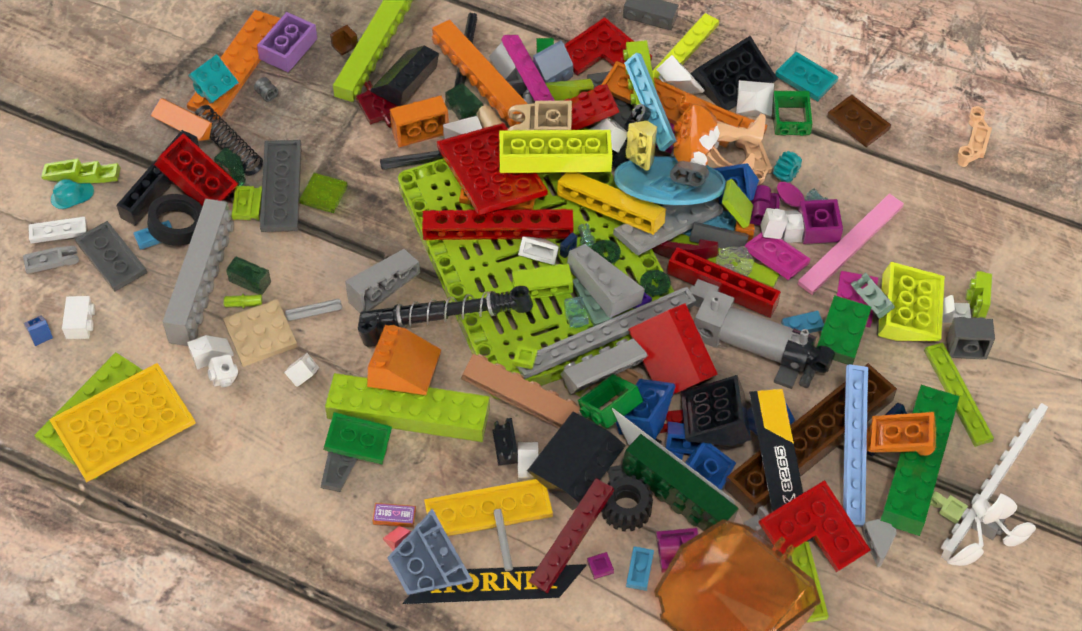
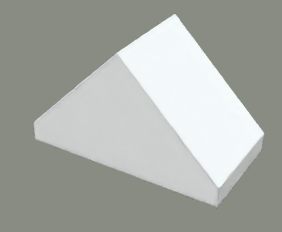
[518,442,538,480]

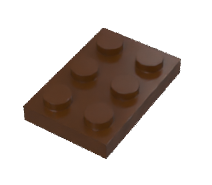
[827,94,891,147]

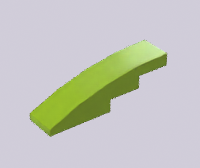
[41,159,121,183]

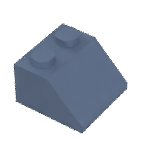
[533,40,573,83]

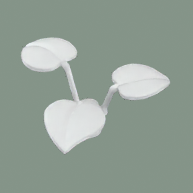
[947,493,1036,566]

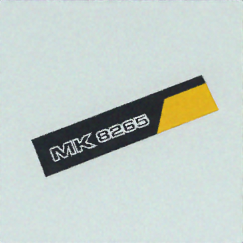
[749,389,813,542]

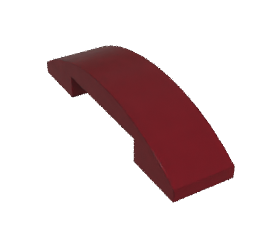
[652,239,719,259]

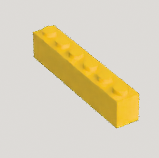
[557,172,666,235]

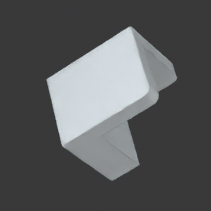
[284,353,320,387]

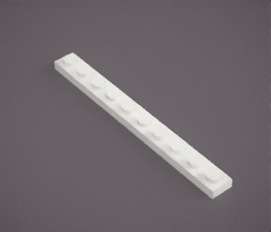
[941,403,1048,561]

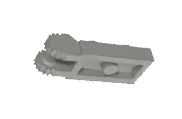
[23,246,79,274]

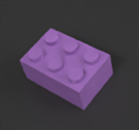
[257,12,317,72]

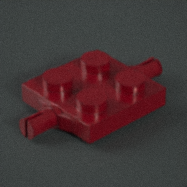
[356,81,397,128]

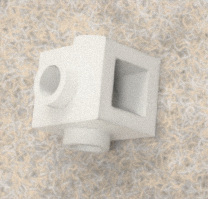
[208,354,238,387]

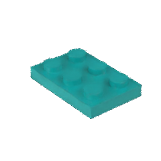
[775,52,839,102]

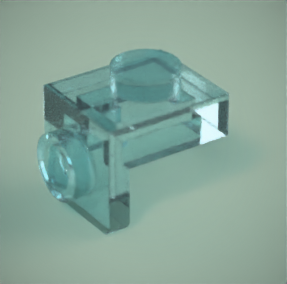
[564,296,589,327]

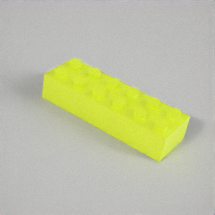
[499,130,612,173]

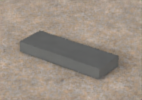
[689,222,749,253]

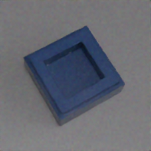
[560,233,577,258]

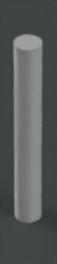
[494,509,513,571]

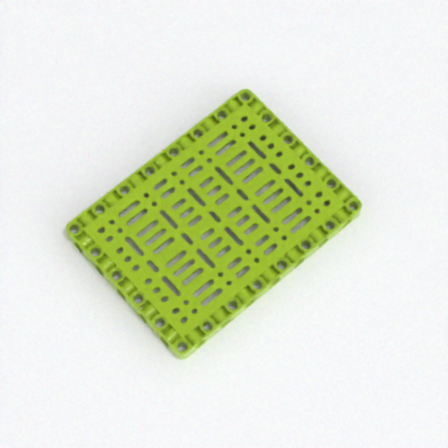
[398,126,674,399]

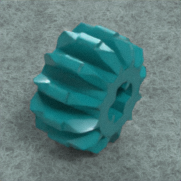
[773,151,802,182]

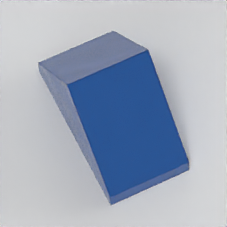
[24,315,53,346]

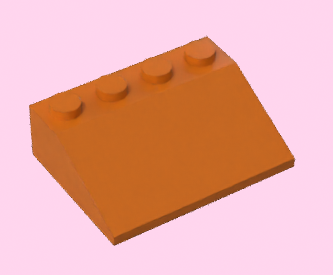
[367,325,441,395]

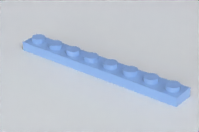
[843,364,868,527]

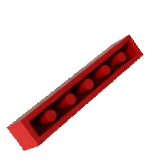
[667,247,781,318]

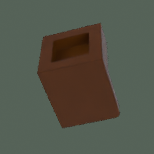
[330,25,358,55]

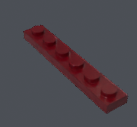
[528,478,615,594]

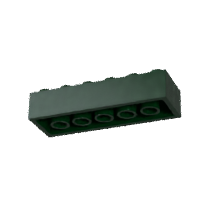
[621,434,739,542]

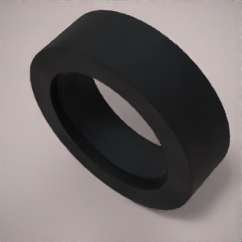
[147,194,202,246]

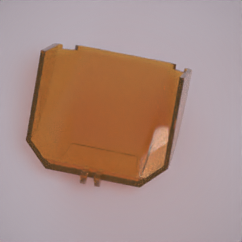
[654,520,821,631]

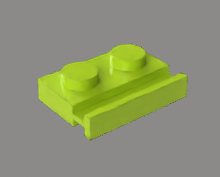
[231,186,262,220]

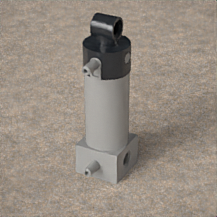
[694,289,835,373]

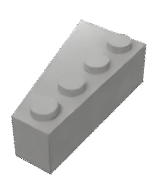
[567,244,645,318]
[345,249,420,313]

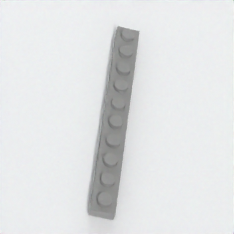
[517,287,696,379]

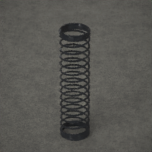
[194,105,263,176]

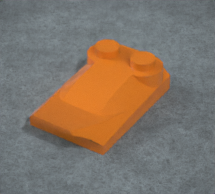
[867,412,936,456]

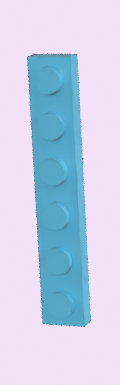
[624,52,677,151]

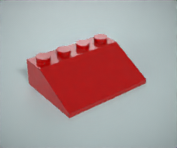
[628,303,718,395]

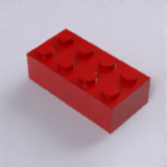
[154,133,238,207]

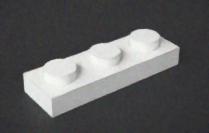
[29,217,87,244]

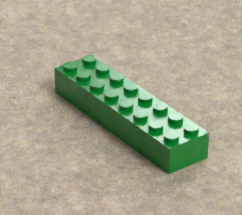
[880,384,960,536]

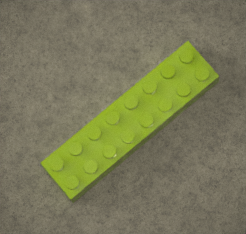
[325,373,490,442]

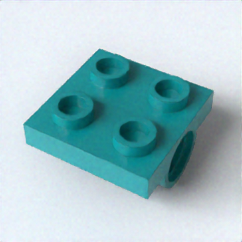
[188,54,239,104]

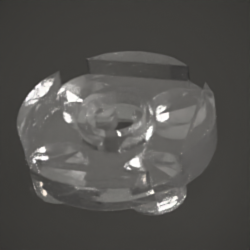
[716,246,754,277]

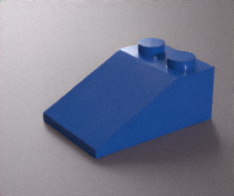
[616,379,676,440]

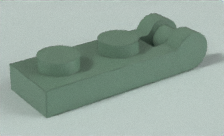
[850,272,895,319]

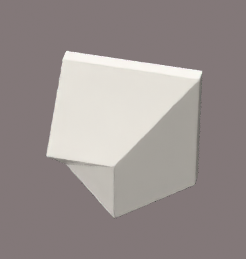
[736,80,774,118]

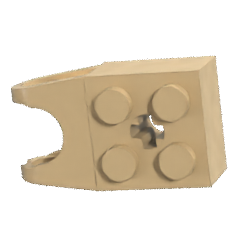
[508,101,572,131]

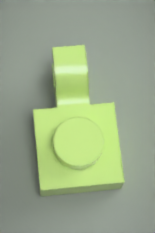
[930,491,968,524]

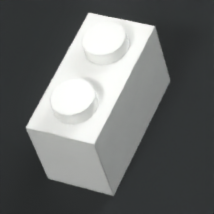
[62,296,96,339]

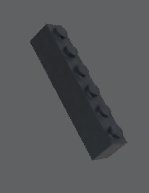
[116,130,200,225]

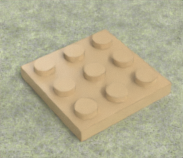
[223,299,298,367]

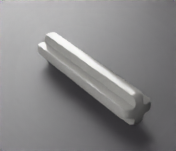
[285,299,342,321]

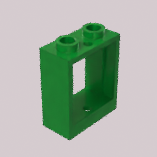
[772,91,813,136]
[577,374,643,428]

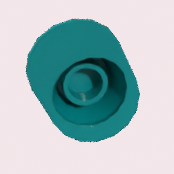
[51,179,94,209]

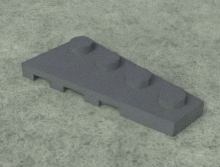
[321,451,358,492]

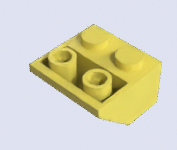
[626,121,657,171]

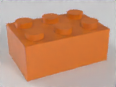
[390,95,449,148]

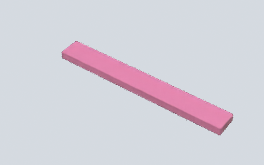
[797,193,904,295]

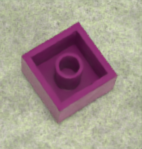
[799,199,843,244]

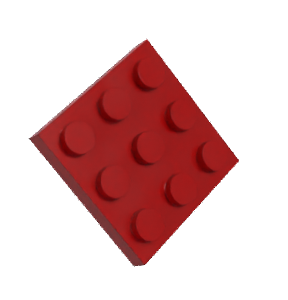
[563,84,619,130]

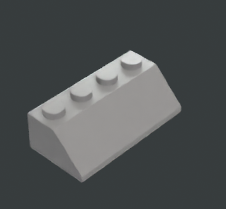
[561,338,648,395]

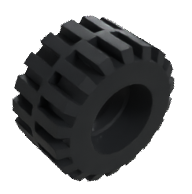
[601,475,653,532]

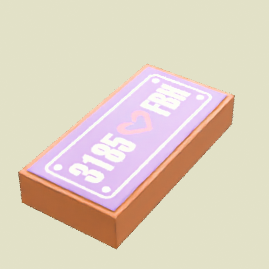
[373,503,416,528]

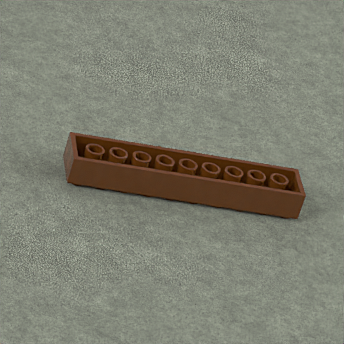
[725,363,897,515]

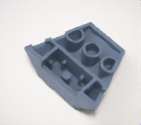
[387,509,473,595]

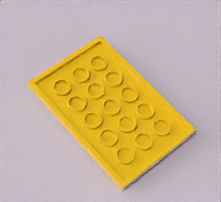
[49,363,196,483]

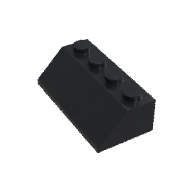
[370,45,439,106]

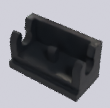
[492,418,518,466]

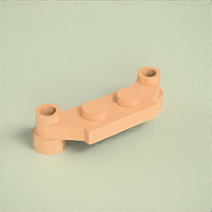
[957,106,992,167]
[735,127,772,186]

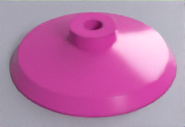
[777,182,805,207]

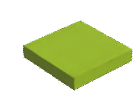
[722,179,753,228]

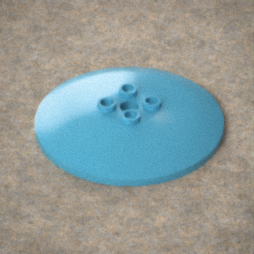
[614,156,725,206]

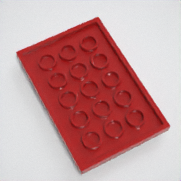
[437,123,548,215]

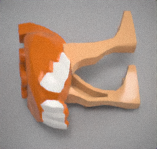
[672,94,766,176]

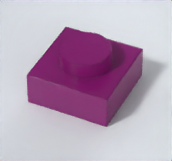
[587,552,614,579]

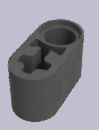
[670,161,709,187]

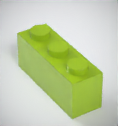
[512,264,573,299]

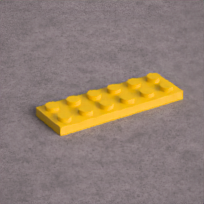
[424,479,553,536]

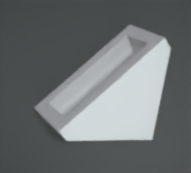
[518,236,559,265]

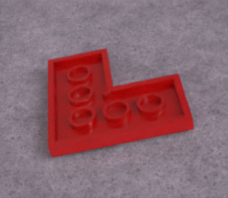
[564,17,652,76]
[758,480,871,572]

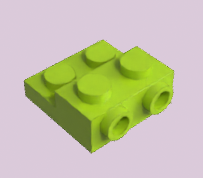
[965,271,992,318]

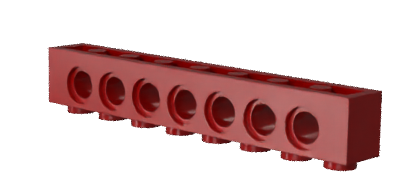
[422,209,574,240]

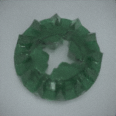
[591,240,621,265]
[640,270,671,297]

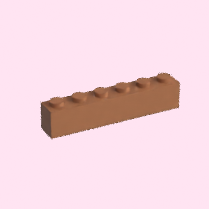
[461,354,580,428]

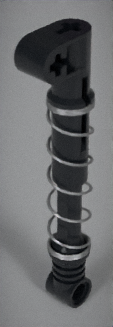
[358,286,533,347]

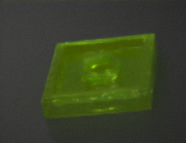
[299,173,348,213]

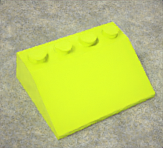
[878,262,945,341]

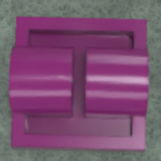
[750,185,780,225]
[656,528,704,573]

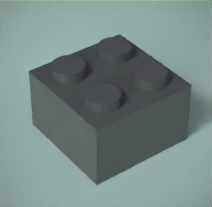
[946,317,995,360]

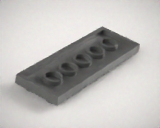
[260,140,301,232]

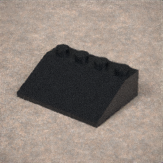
[690,36,778,111]
[681,375,751,446]
[527,411,626,510]

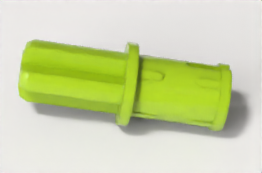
[224,293,262,309]

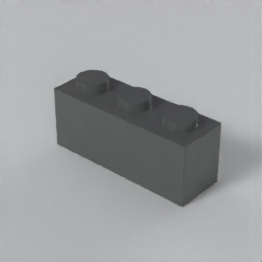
[623,0,679,31]

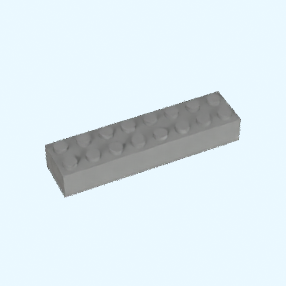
[163,199,234,346]

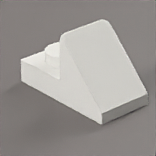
[942,295,971,323]

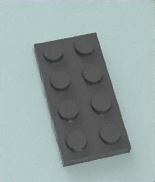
[75,221,147,292]

